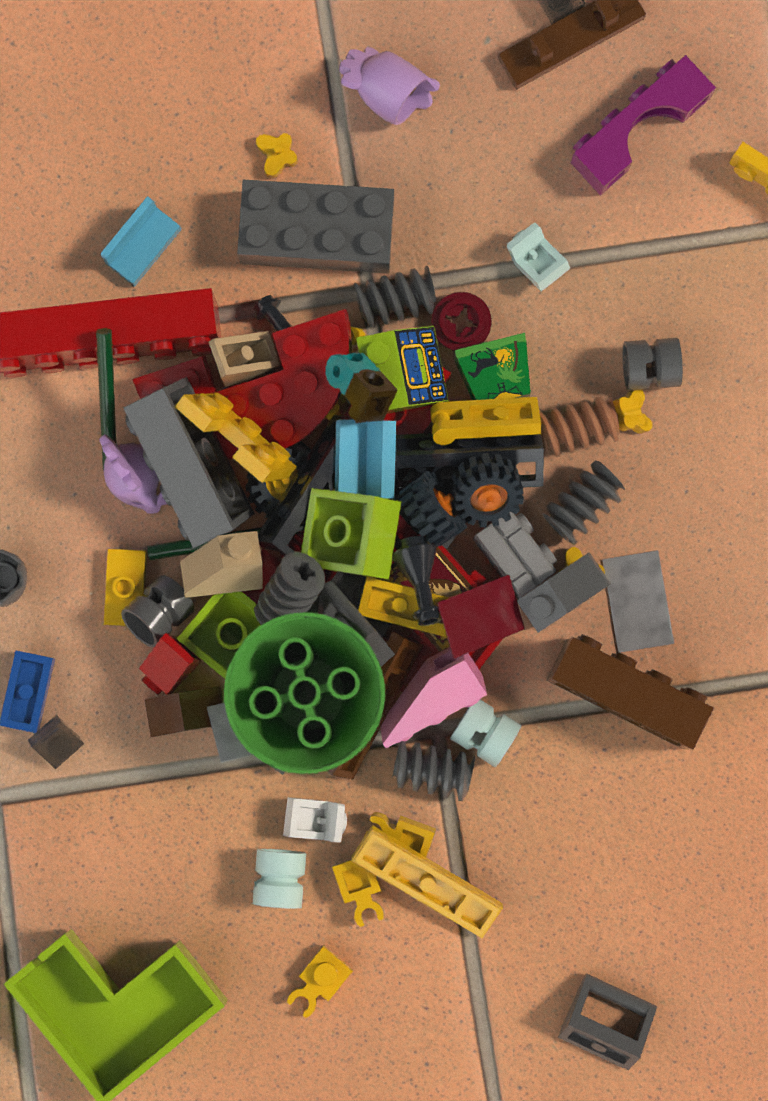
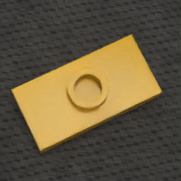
[103,549,147,626]

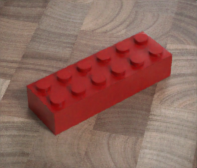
[0,288,222,378]

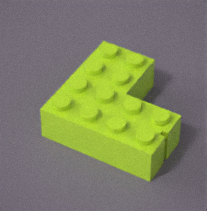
[4,929,228,1101]

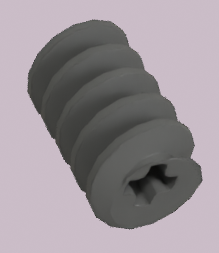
[354,265,436,329]
[542,460,625,545]
[254,552,325,625]
[392,741,475,801]

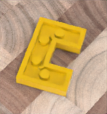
[175,393,297,483]

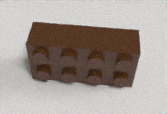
[546,634,714,750]

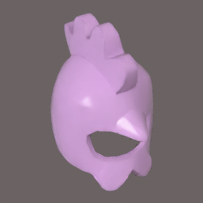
[339,47,440,125]
[99,434,167,514]

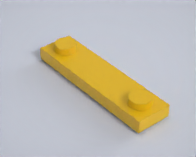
[352,825,503,939]

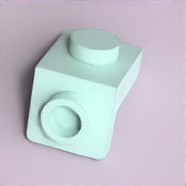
[507,223,570,291]

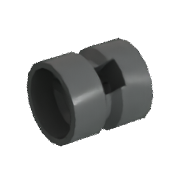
[622,338,683,390]
[121,575,195,647]

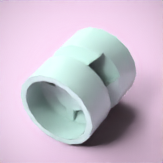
[450,699,522,767]
[252,849,306,909]

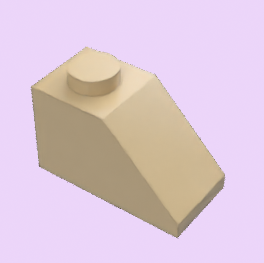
[209,331,281,387]
[180,531,262,598]

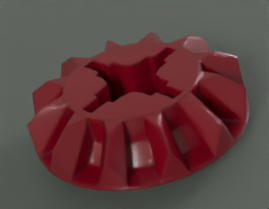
[432,292,492,352]

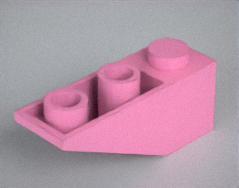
[380,647,487,748]

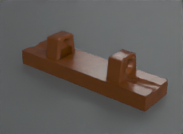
[498,0,646,90]
[327,632,424,780]

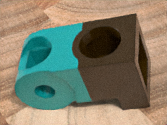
[326,353,398,423]

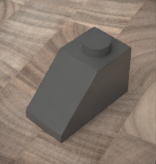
[517,552,611,633]

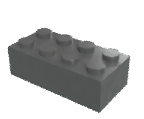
[237,179,394,273]
[123,377,255,548]

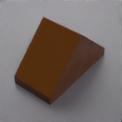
[145,686,223,737]

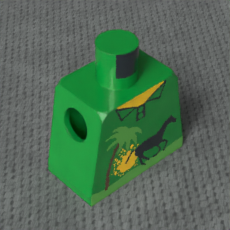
[453,333,531,400]

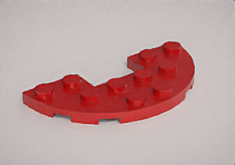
[132,309,352,459]

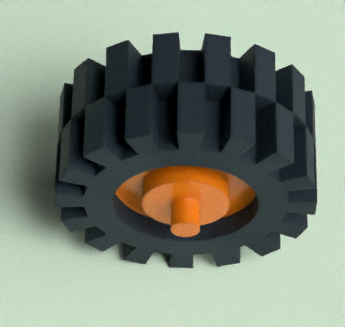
[451,453,524,527]
[399,471,467,547]

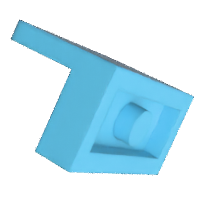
[100,196,182,287]
[335,420,396,499]

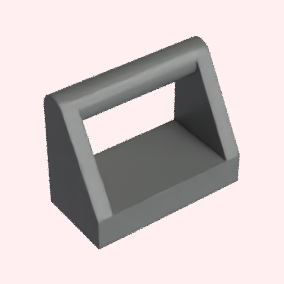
[318,581,395,667]
[558,973,657,1070]

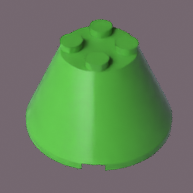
[224,612,385,774]

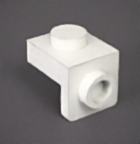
[283,797,347,843]

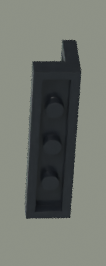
[258,415,353,557]
[394,433,544,494]

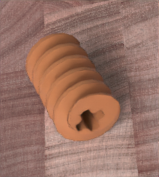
[540,396,619,457]

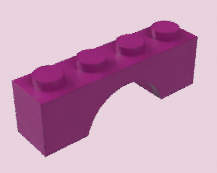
[571,55,716,196]

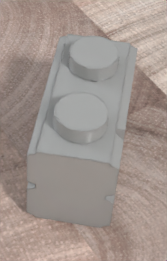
[473,511,557,600]

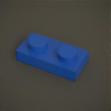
[0,650,55,733]

